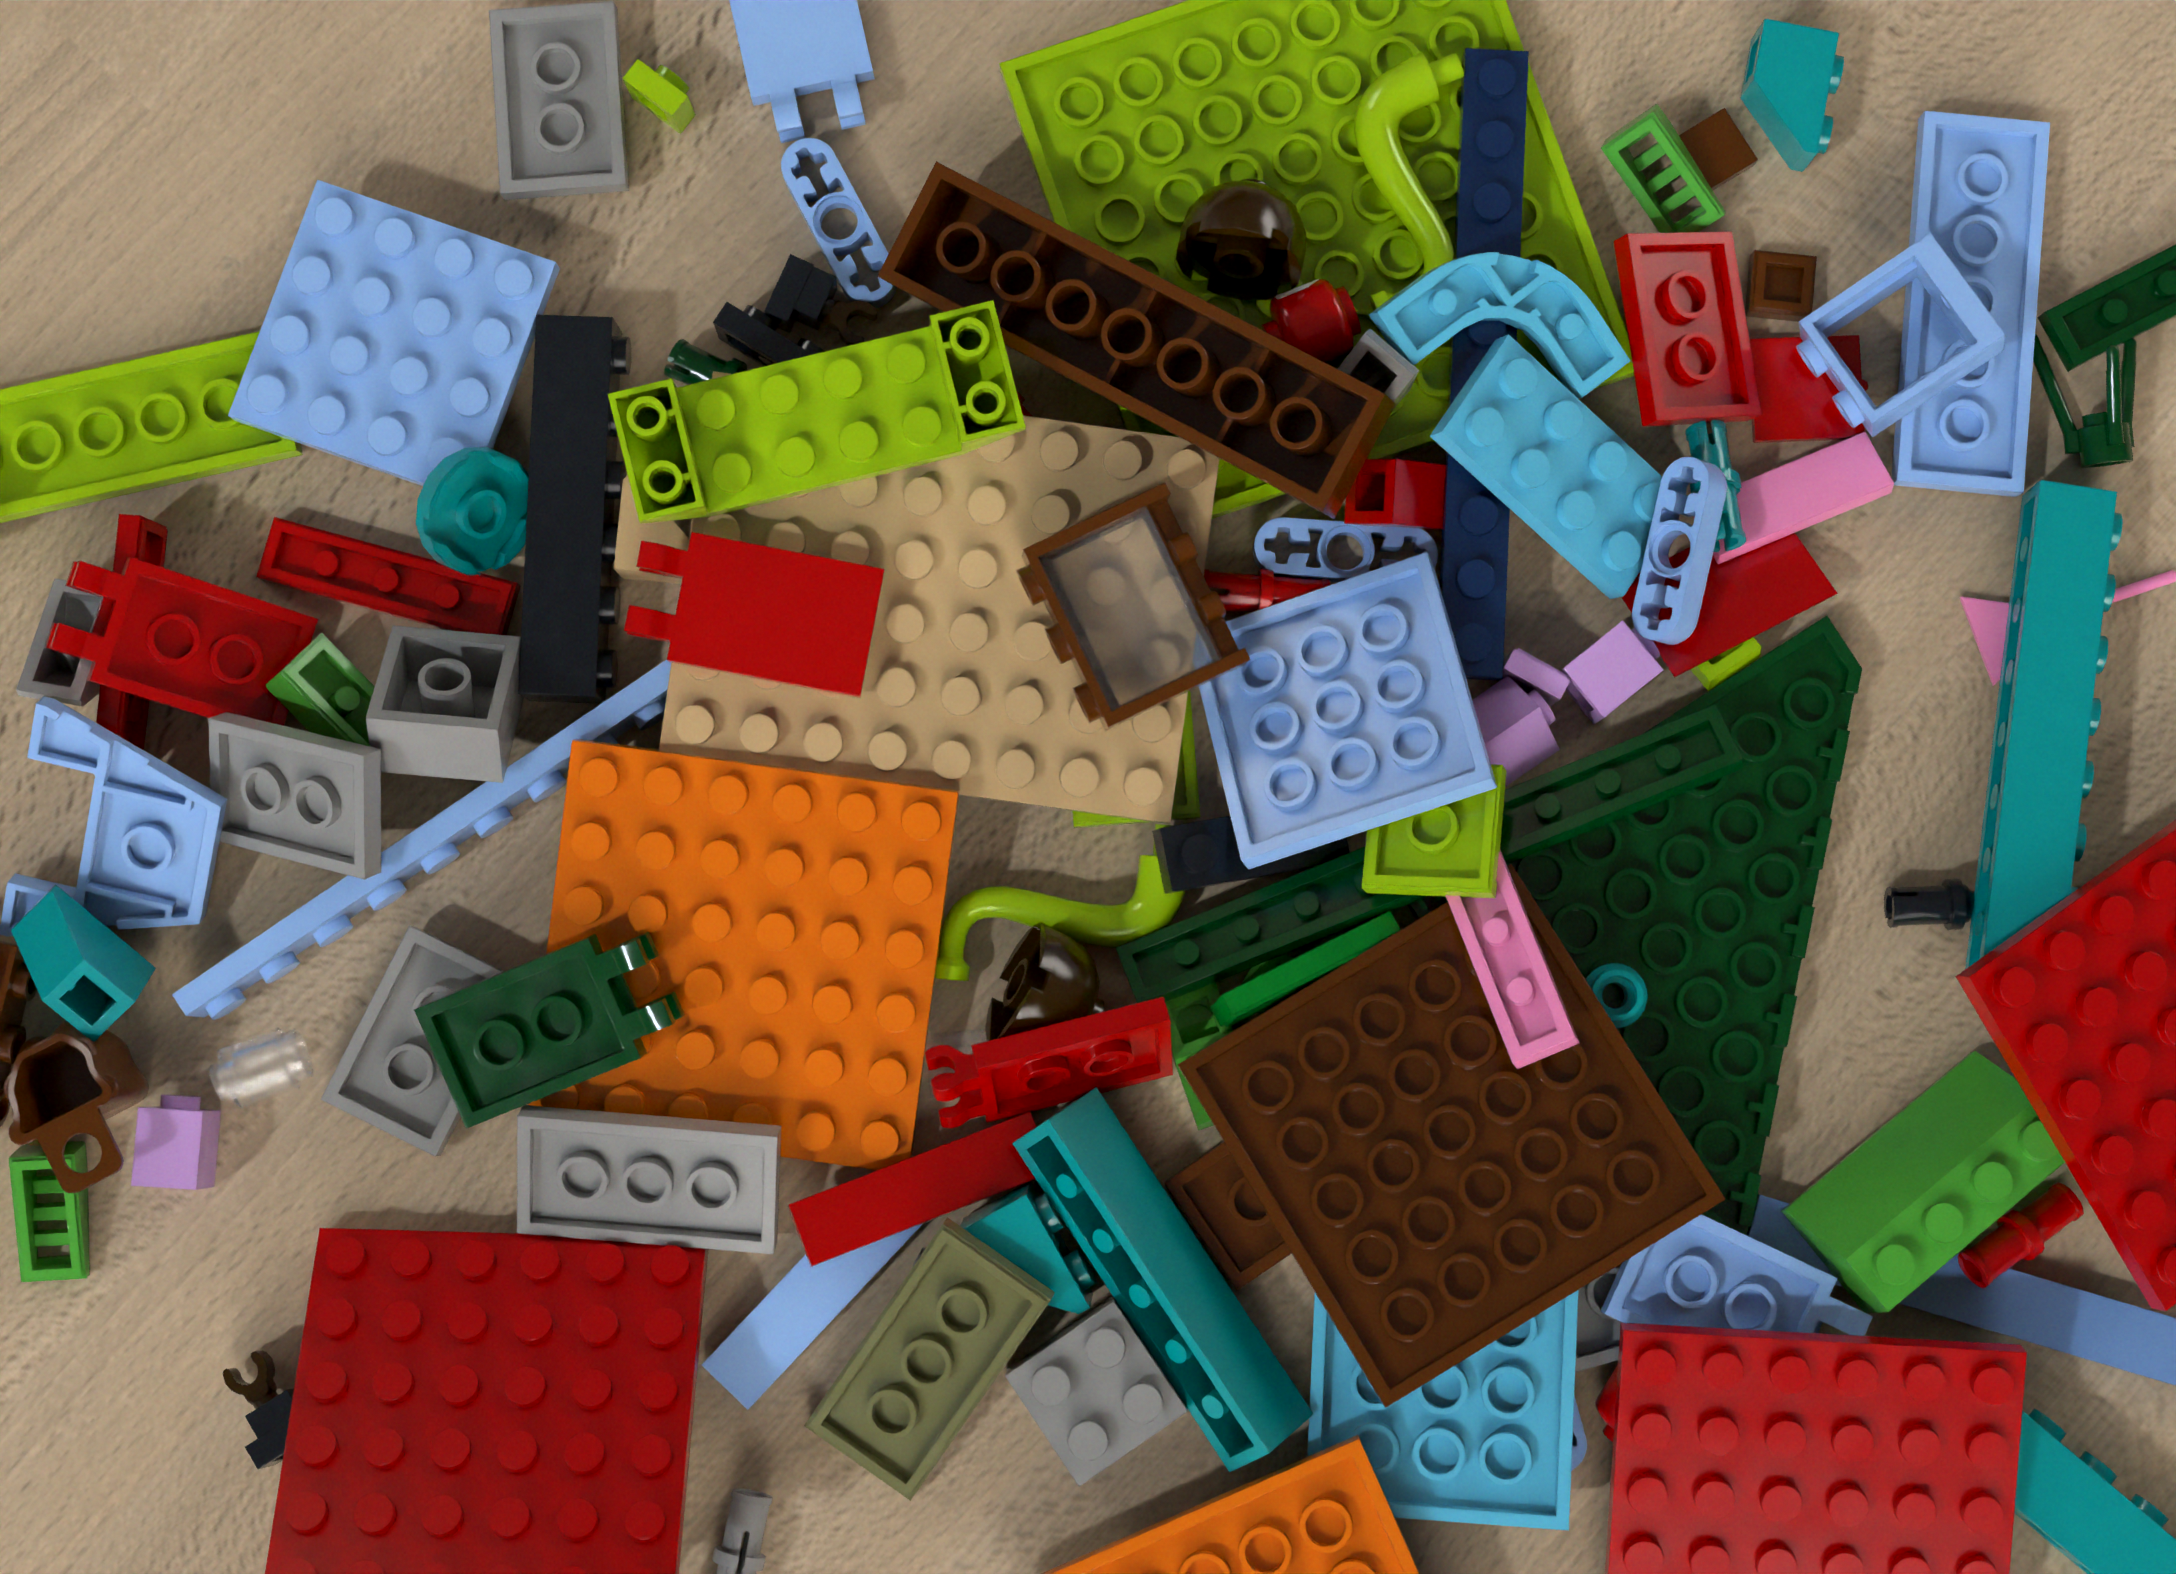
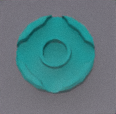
[416,447,529,575]

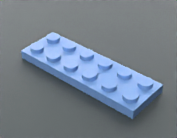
[1891,111,2050,497]

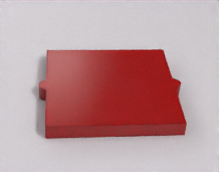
[1749,335,1869,443]

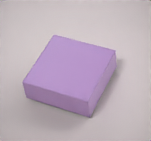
[1502,648,1570,706]

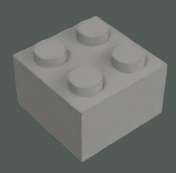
[366,625,524,783]
[1005,1296,1188,1487]

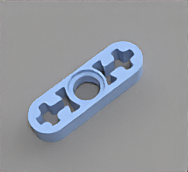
[781,138,897,309]
[1632,457,1727,645]
[1253,517,1438,583]

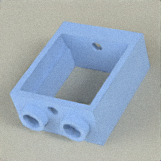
[1796,233,2006,437]

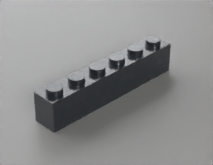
[518,315,631,703]

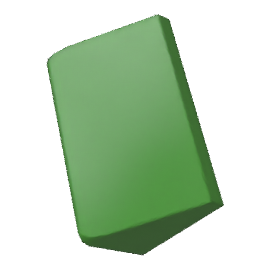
[266,633,375,746]

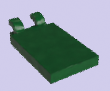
[414,932,685,1129]

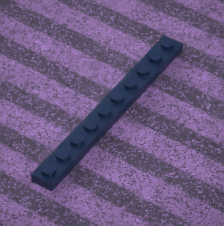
[1440,48,1529,681]

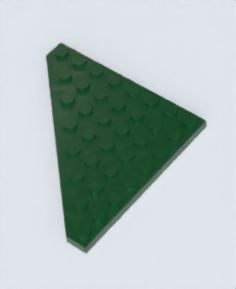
[1407,616,1862,1235]

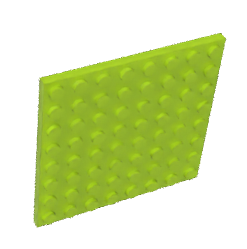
[999,0,1634,520]

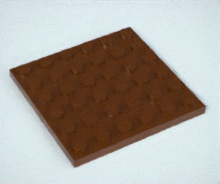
[1178,864,1725,1408]

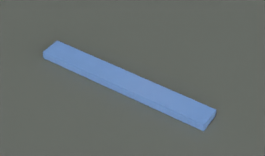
[1747,1194,2176,1386]

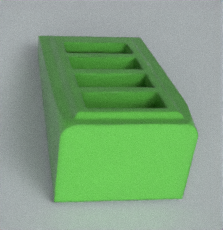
[1601,104,1726,233]
[9,1141,90,1282]

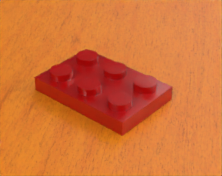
[1613,231,1761,427]

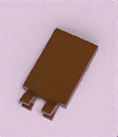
[1164,1142,1291,1291]

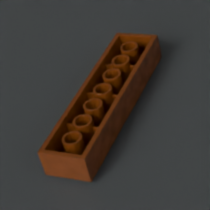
[877,161,1396,519]

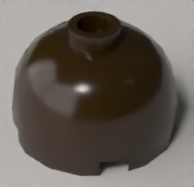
[1175,179,1306,300]
[985,924,1104,1041]

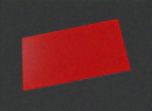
[1621,533,1838,678]

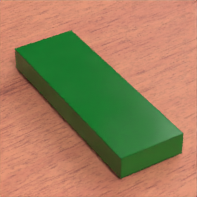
[1211,911,1401,1028]

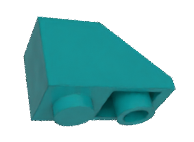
[1740,19,1844,172]
[11,884,156,1042]
[960,1182,1097,1314]

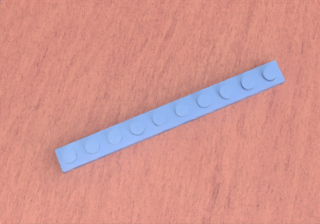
[172,659,671,1020]

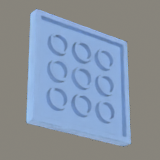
[228,180,560,486]
[1192,552,1497,869]

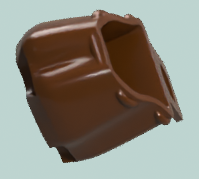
[4,1020,149,1193]

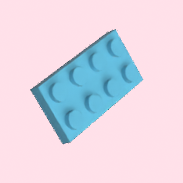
[1430,334,1662,599]

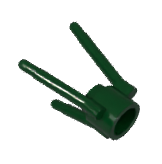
[2033,334,2137,468]

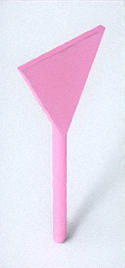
[1960,570,2176,686]

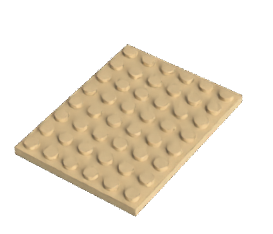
[659,371,1219,824]

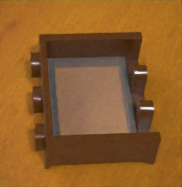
[1016,483,1251,731]

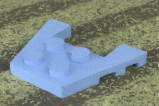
[0,696,227,937]

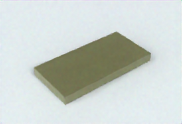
[804,1217,1055,1501]

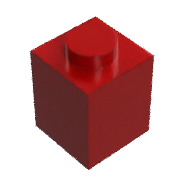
[1344,459,1446,529]

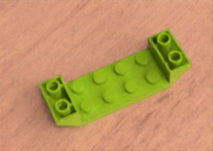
[608,300,1026,524]

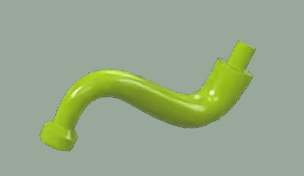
[1354,52,1464,311]
[935,824,1185,981]

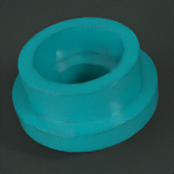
[1585,963,1647,1028]

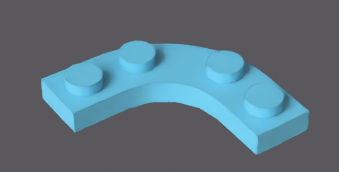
[1369,252,1631,398]

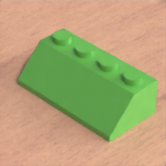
[1781,1051,2065,1313]

